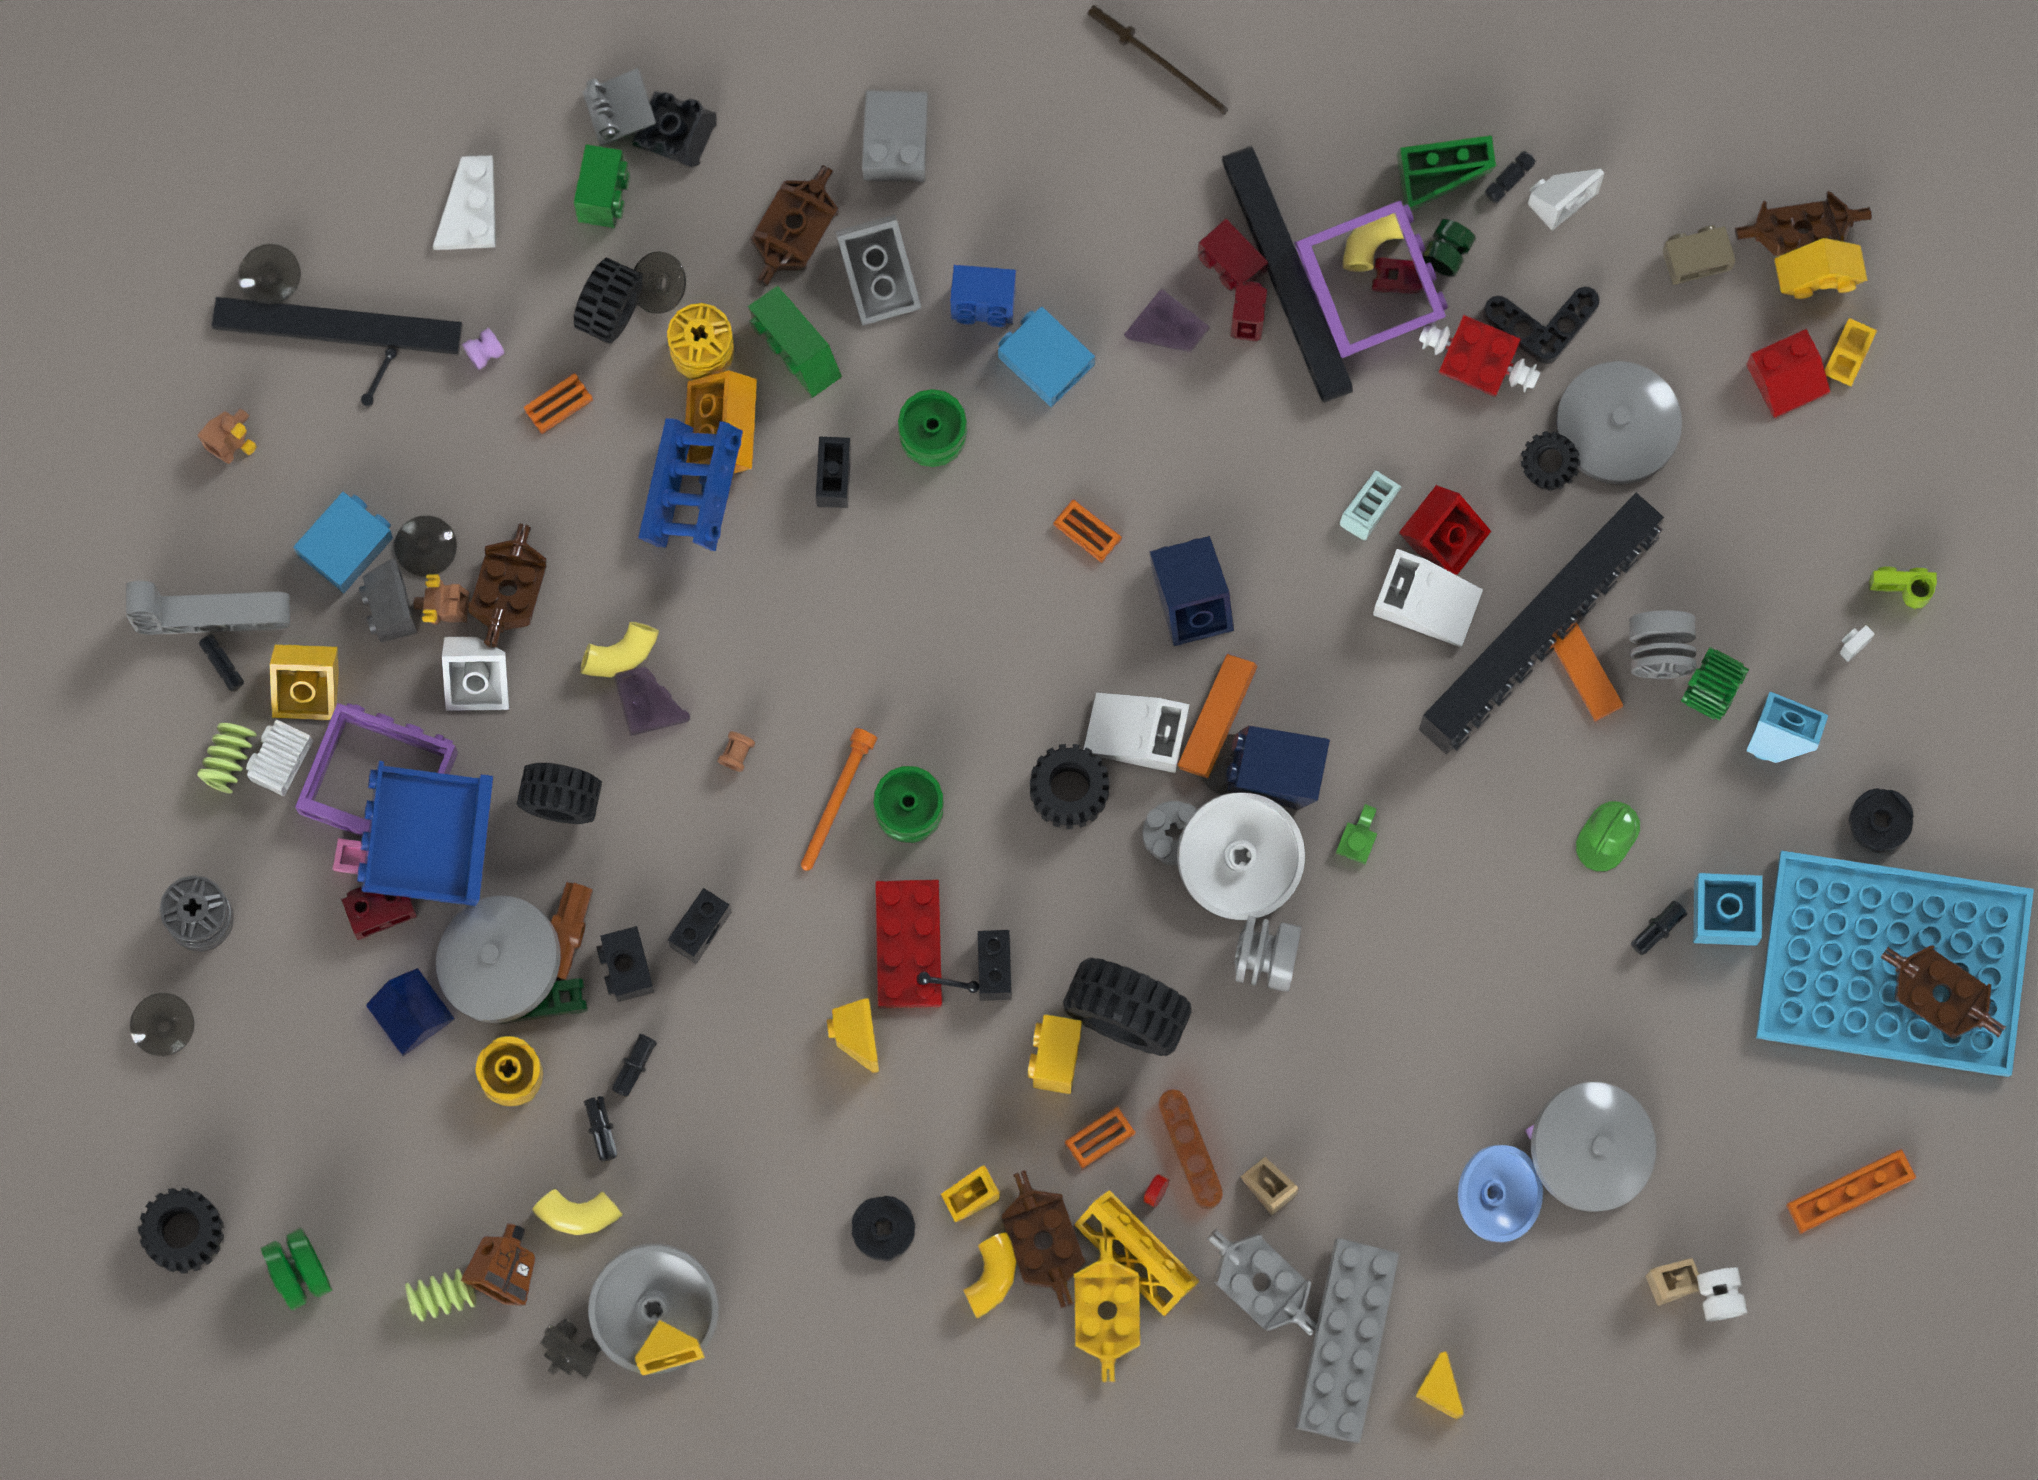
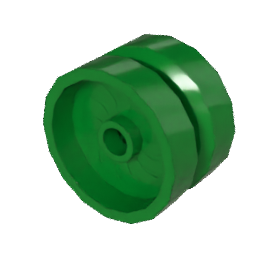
[898,389,967,467]
[874,766,944,843]
[260,1227,333,1311]

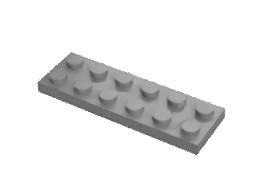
[1295,1238,1399,1443]

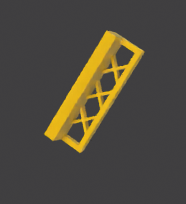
[1074,1190,1200,1316]

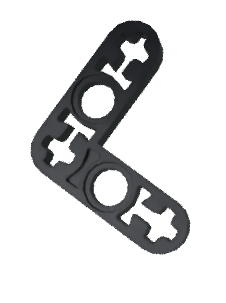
[1484,287,1600,364]

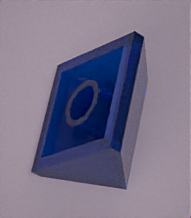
[366,968,455,1056]

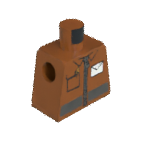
[461,1224,535,1306]

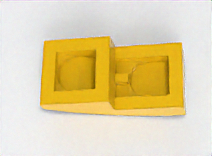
[1825,318,1877,387]

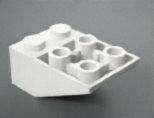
[1373,549,1483,648]
[1083,693,1190,773]

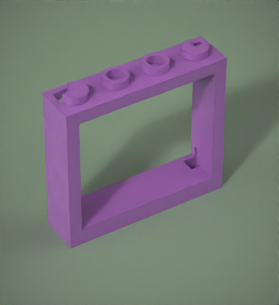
[1294,200,1448,358]
[295,703,458,837]

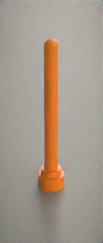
[801,728,878,871]

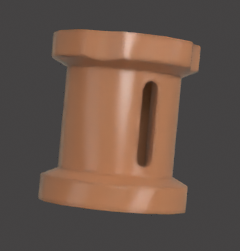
[717,731,755,772]

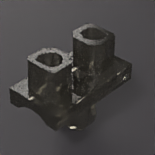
[540,1319,601,1379]

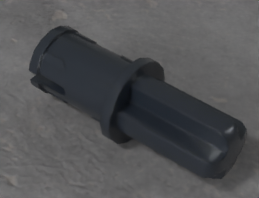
[1631,900,1687,955]
[612,1034,657,1097]
[584,1096,617,1161]

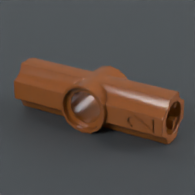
[551,882,593,981]

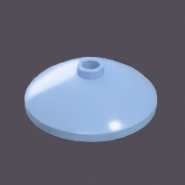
[1458,1145,1543,1242]

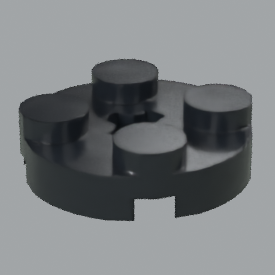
[1848,788,1914,853]
[852,1196,916,1262]

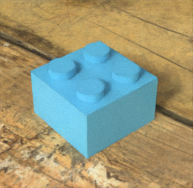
[1693,873,1762,946]

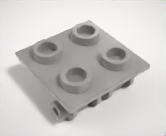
[583,68,656,146]

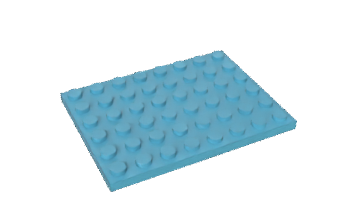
[1756,851,2034,1077]

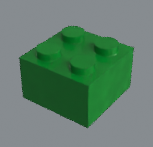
[574,144,630,228]

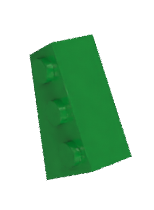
[1397,135,1496,211]
[747,285,842,398]

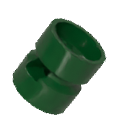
[1422,219,1476,277]

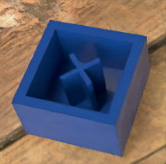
[950,265,1016,327]

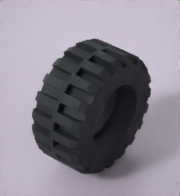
[1063,958,1192,1056]

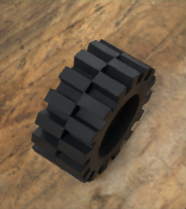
[1521,431,1581,491]

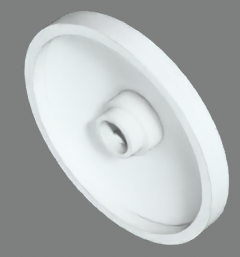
[1177,792,1305,920]

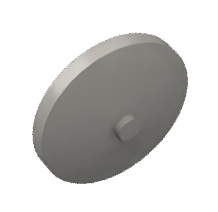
[1556,361,1682,484]
[436,896,561,1023]
[1531,1082,1656,1212]
[588,1244,718,1374]

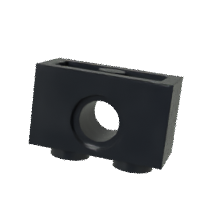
[816,436,851,508]
[668,888,732,964]
[596,926,655,1002]
[978,930,1012,1001]

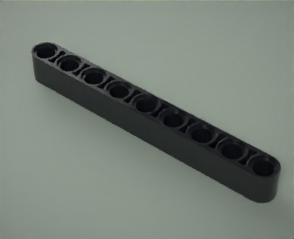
[1222,146,1353,403]

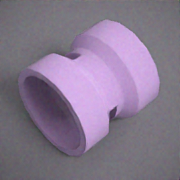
[462,328,505,370]

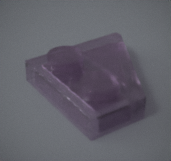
[1124,289,1210,353]
[614,666,690,736]

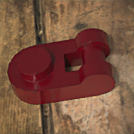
[1372,257,1424,294]

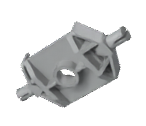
[1207,1229,1317,1335]

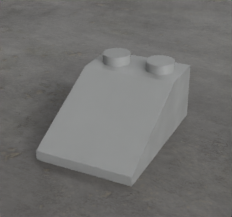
[862,91,928,182]
[835,215,922,325]

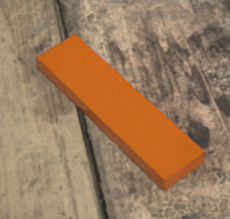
[1553,622,1624,721]
[1177,654,1257,779]
[1786,1149,1916,1234]

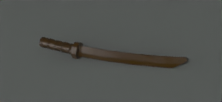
[1087,5,1228,114]

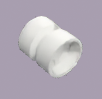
[1697,1268,1747,1321]

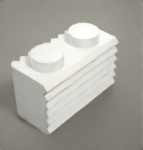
[246,720,313,797]

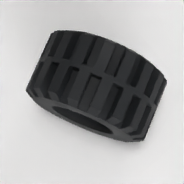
[574,257,643,344]
[1030,744,1109,829]
[517,762,602,824]
[138,1188,224,1273]

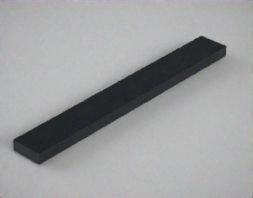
[212,297,463,355]

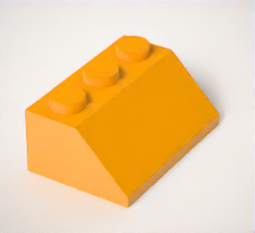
[685,370,757,474]

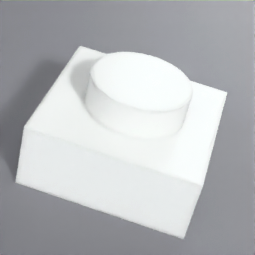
[1839,625,1875,662]

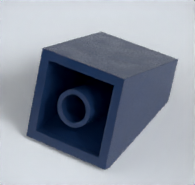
[1149,536,1234,646]
[1226,726,1330,810]

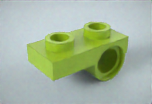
[1869,566,1937,609]

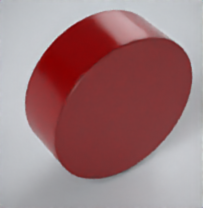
[1144,1174,1169,1208]

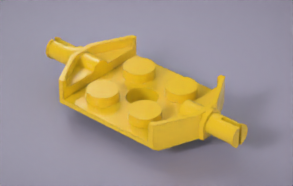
[1074,1238,1140,1382]

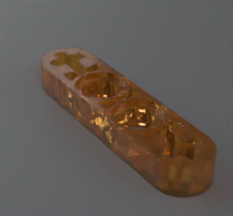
[1158,1089,1223,1209]

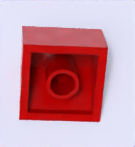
[1746,328,1830,419]
[1399,485,1492,576]

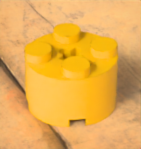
[476,1036,543,1106]

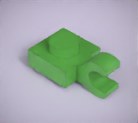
[1336,804,1377,865]

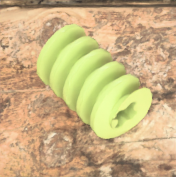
[197,723,257,793]
[405,1269,477,1321]

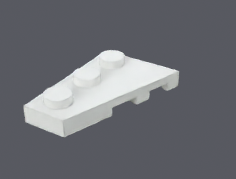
[433,155,496,250]

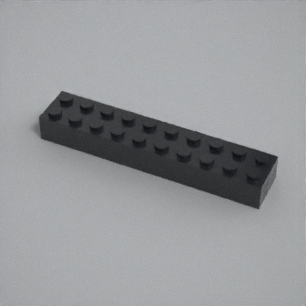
[1419,492,1664,755]

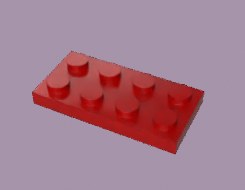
[875,879,942,1008]

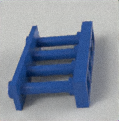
[638,418,743,551]

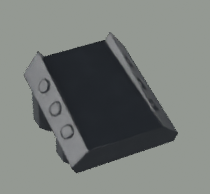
[632,91,717,167]

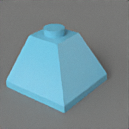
[1746,691,1828,763]

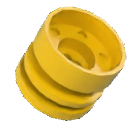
[667,303,735,380]

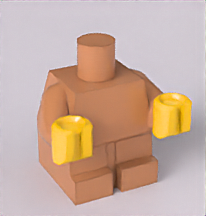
[197,408,257,464]
[413,574,469,625]

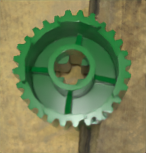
[1681,647,1749,721]

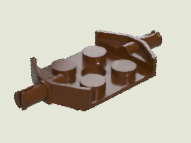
[751,165,838,287]
[1735,191,1872,256]
[468,524,547,648]
[1880,945,2006,1039]
[1001,1170,1086,1308]

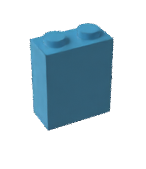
[998,306,1095,408]
[293,492,393,594]

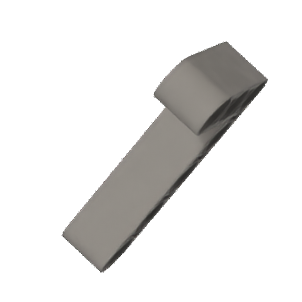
[126,581,290,635]

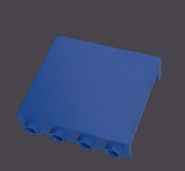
[357,761,493,906]

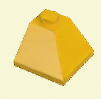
[827,998,879,1073]

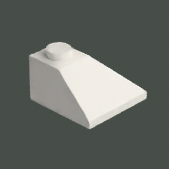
[1528,169,1605,231]
[442,637,509,711]

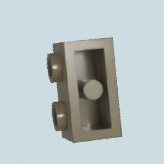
[1662,225,1736,285]

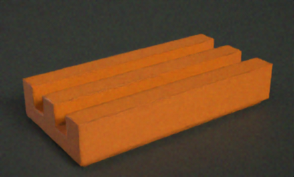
[523,373,593,435]
[1053,499,1122,563]
[1064,1106,1135,1169]

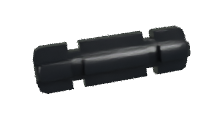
[1485,151,1536,203]
[199,634,244,691]

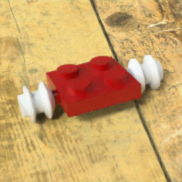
[1419,315,1541,397]

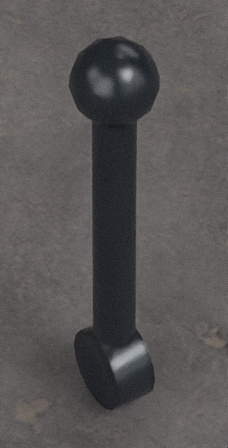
[361,348,397,407]
[916,972,979,993]

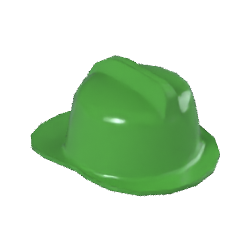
[1576,801,1640,871]

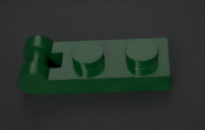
[499,978,588,1025]

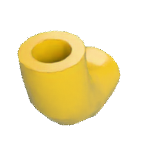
[963,1232,1016,1318]

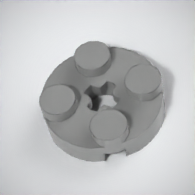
[1143,801,1197,865]

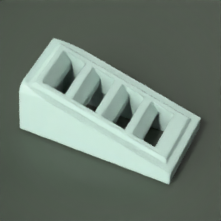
[1340,470,1402,541]

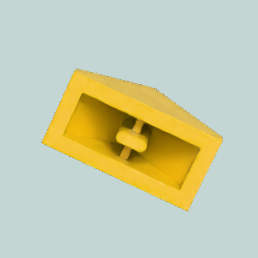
[941,1165,1000,1222]
[635,1320,705,1376]
[1416,1351,1464,1419]

